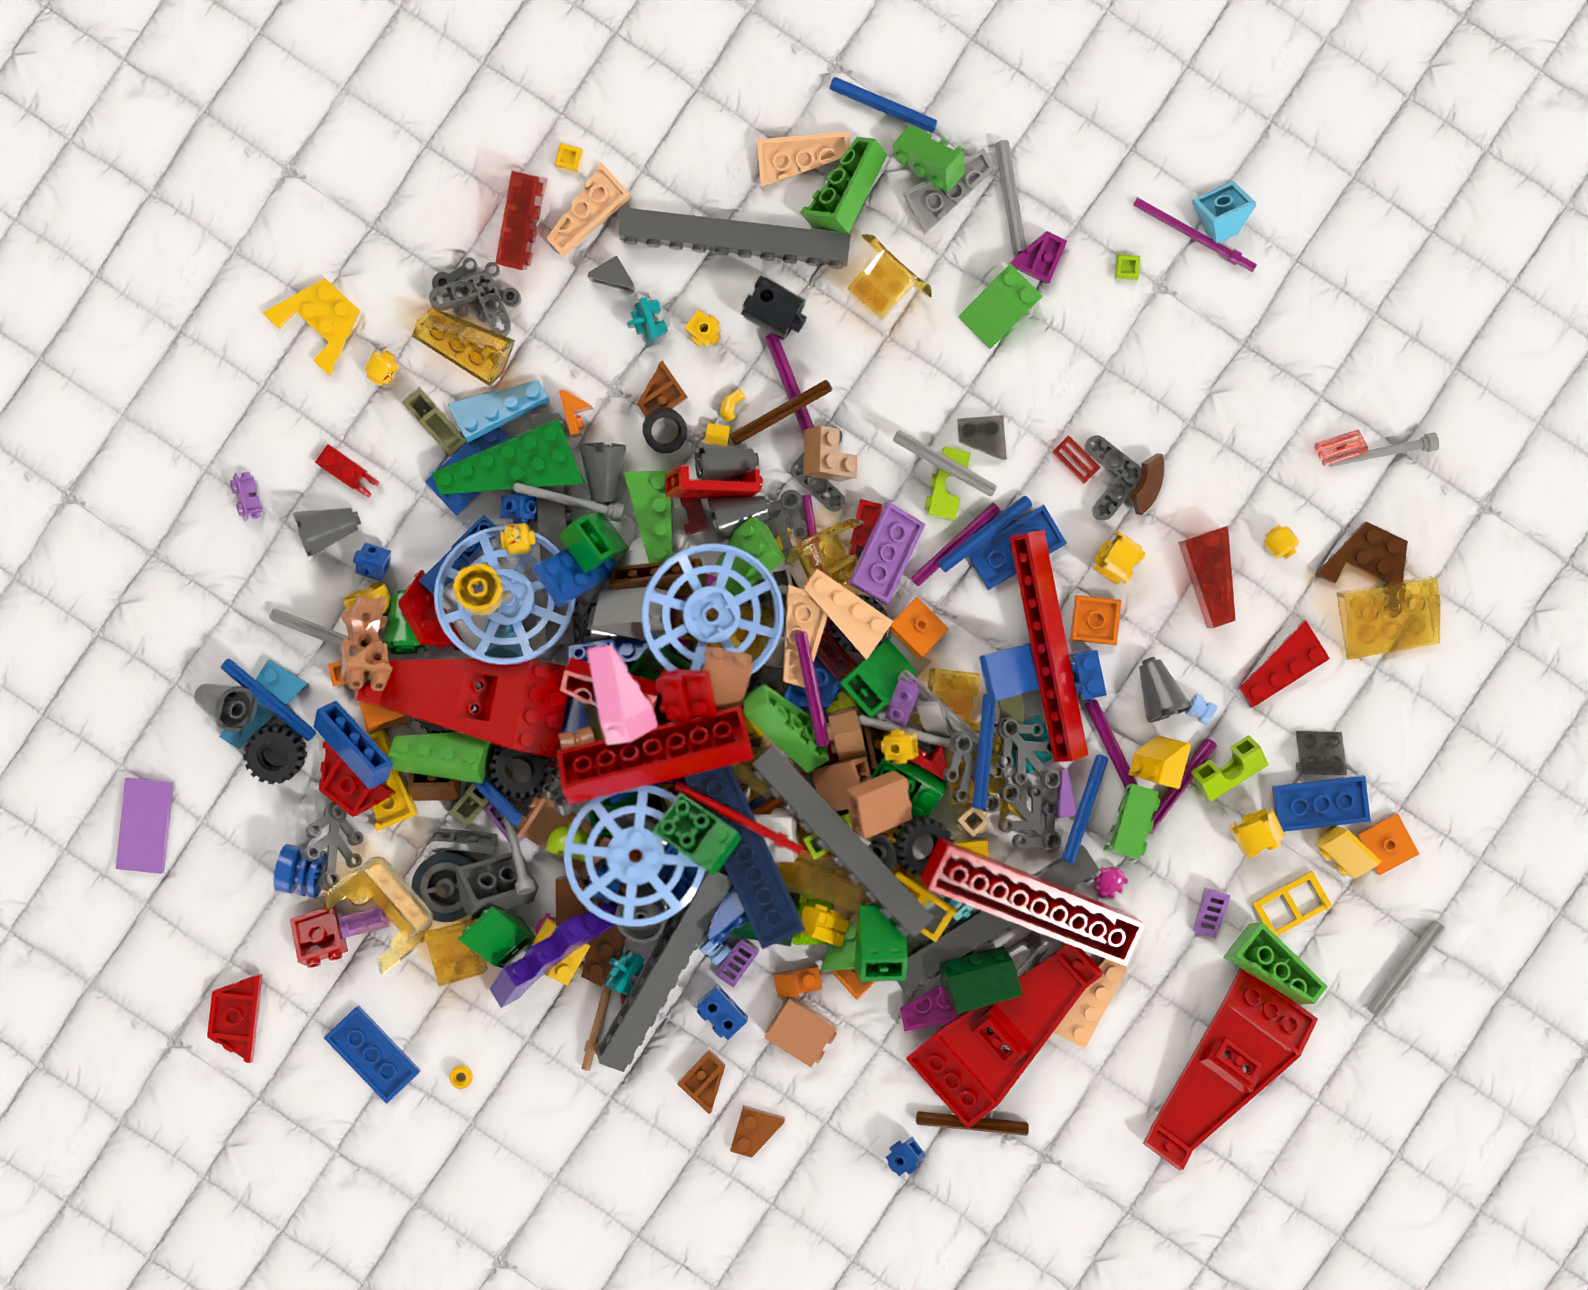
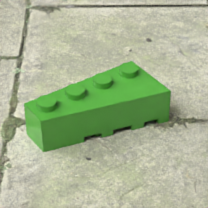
[1223,922,1328,1005]

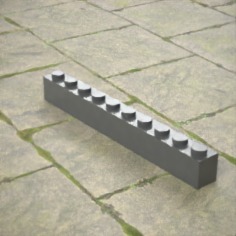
[618,207,851,269]
[531,413,580,644]
[750,745,934,938]
[897,845,1100,993]
[596,866,733,1072]

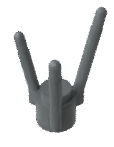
[1006,932,1050,975]

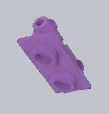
[230,472,263,522]
[885,679,920,729]
[338,905,389,938]

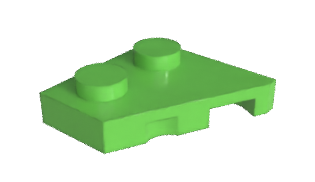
[821,921,858,972]

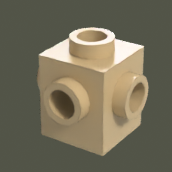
[955,802,990,837]

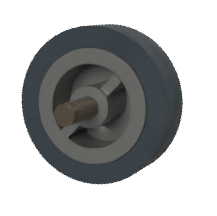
[411,851,475,922]

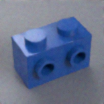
[1070,650,1107,700]
[696,983,748,1040]

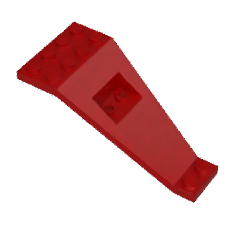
[354,657,568,759]

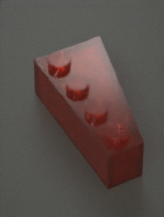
[495,171,548,270]
[1178,526,1236,628]

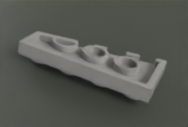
[903,148,995,234]

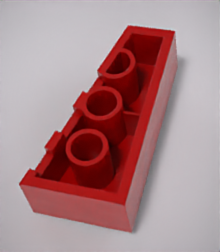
[560,657,659,710]

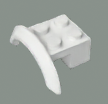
[743,786,800,862]

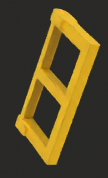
[877,871,957,942]
[1251,871,1333,937]

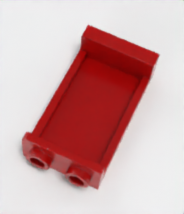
[665,465,763,499]

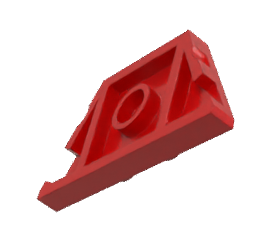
[397,569,465,651]
[319,741,396,817]
[207,974,263,1063]

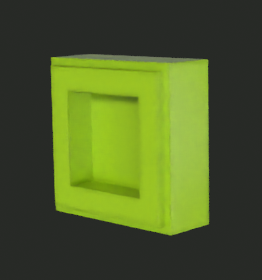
[1114,254,1140,280]

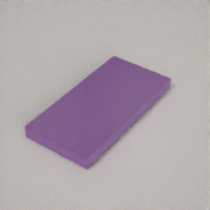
[848,502,925,605]
[116,777,173,874]

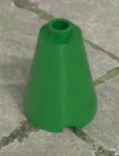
[382,590,429,655]

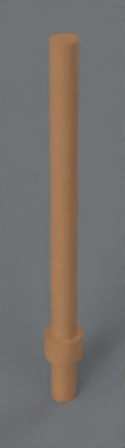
[581,939,626,1071]

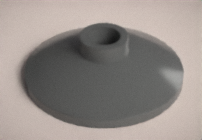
[859,833,897,871]

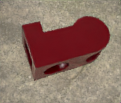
[680,498,709,535]

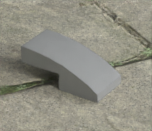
[917,701,952,737]

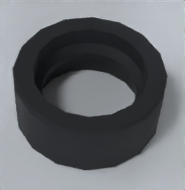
[642,408,687,454]

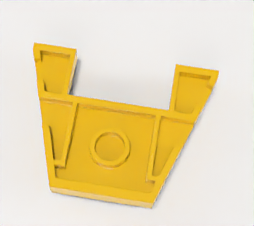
[262,278,361,376]

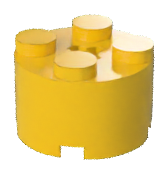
[1092,531,1146,584]
[453,564,505,615]
[1230,808,1285,858]

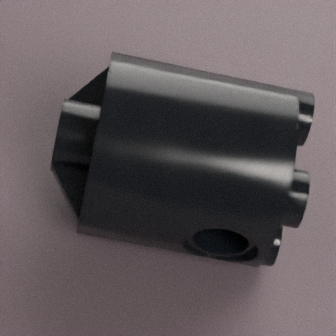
[741,276,807,341]

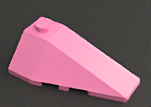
[587,645,658,745]

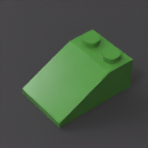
[958,263,1043,349]
[715,516,786,597]

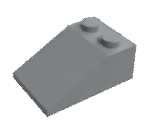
[592,587,668,641]

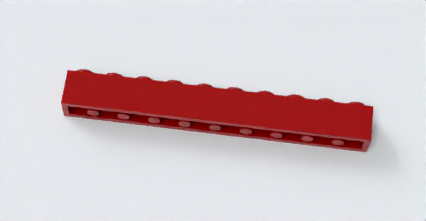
[1010,530,1089,763]

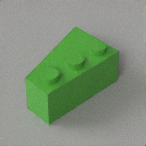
[892,124,965,193]
[1103,783,1160,859]

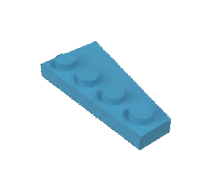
[448,380,550,442]
[219,659,309,749]

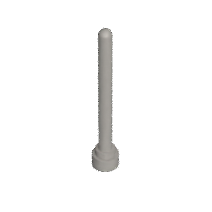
[1327,432,1439,467]
[513,483,624,523]
[858,715,961,754]
[503,799,535,895]

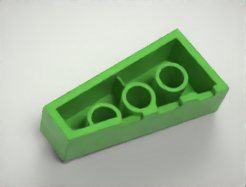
[800,137,887,234]
[624,471,674,563]
[743,684,829,773]
[388,732,495,783]

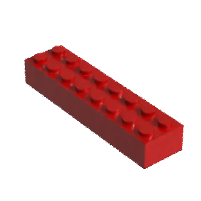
[557,706,754,804]

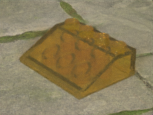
[1336,576,1441,660]

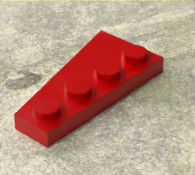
[1239,620,1330,708]

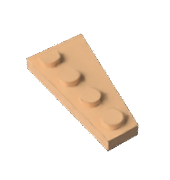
[757,131,850,187]
[546,162,631,257]
[803,568,893,660]
[782,585,828,688]
[1053,958,1127,1049]

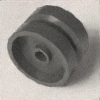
[615,882,671,943]

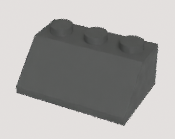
[455,852,539,921]

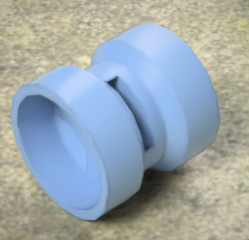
[1185,694,1217,725]
[699,939,731,966]

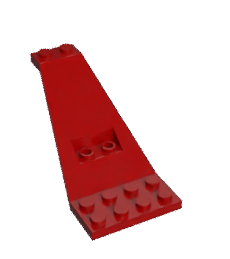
[906,943,1104,1129]
[1142,968,1318,1171]

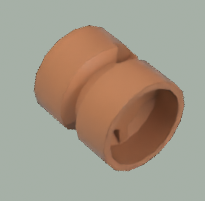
[558,726,595,750]

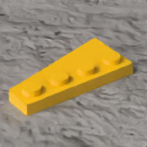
[368,729,419,831]

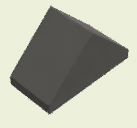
[588,255,635,292]

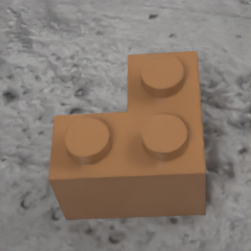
[803,425,857,482]
[826,706,866,762]

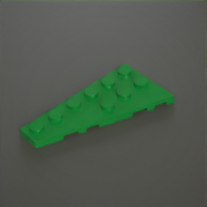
[432,419,585,495]

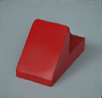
[909,745,947,780]

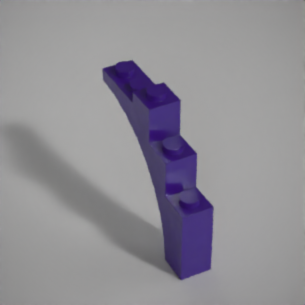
[490,900,617,1008]

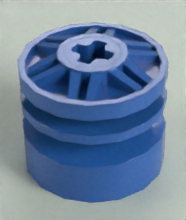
[273,844,327,898]

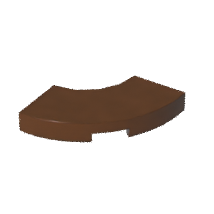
[1131,453,1164,515]

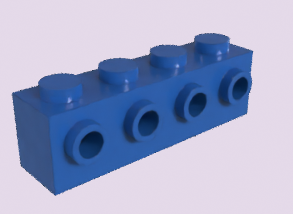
[313,701,393,790]

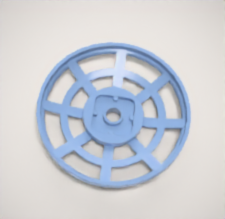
[434,526,576,665]
[642,544,783,674]
[564,785,705,926]

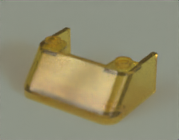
[322,856,433,975]

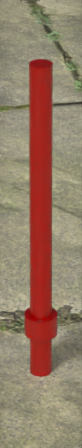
[674,782,804,855]

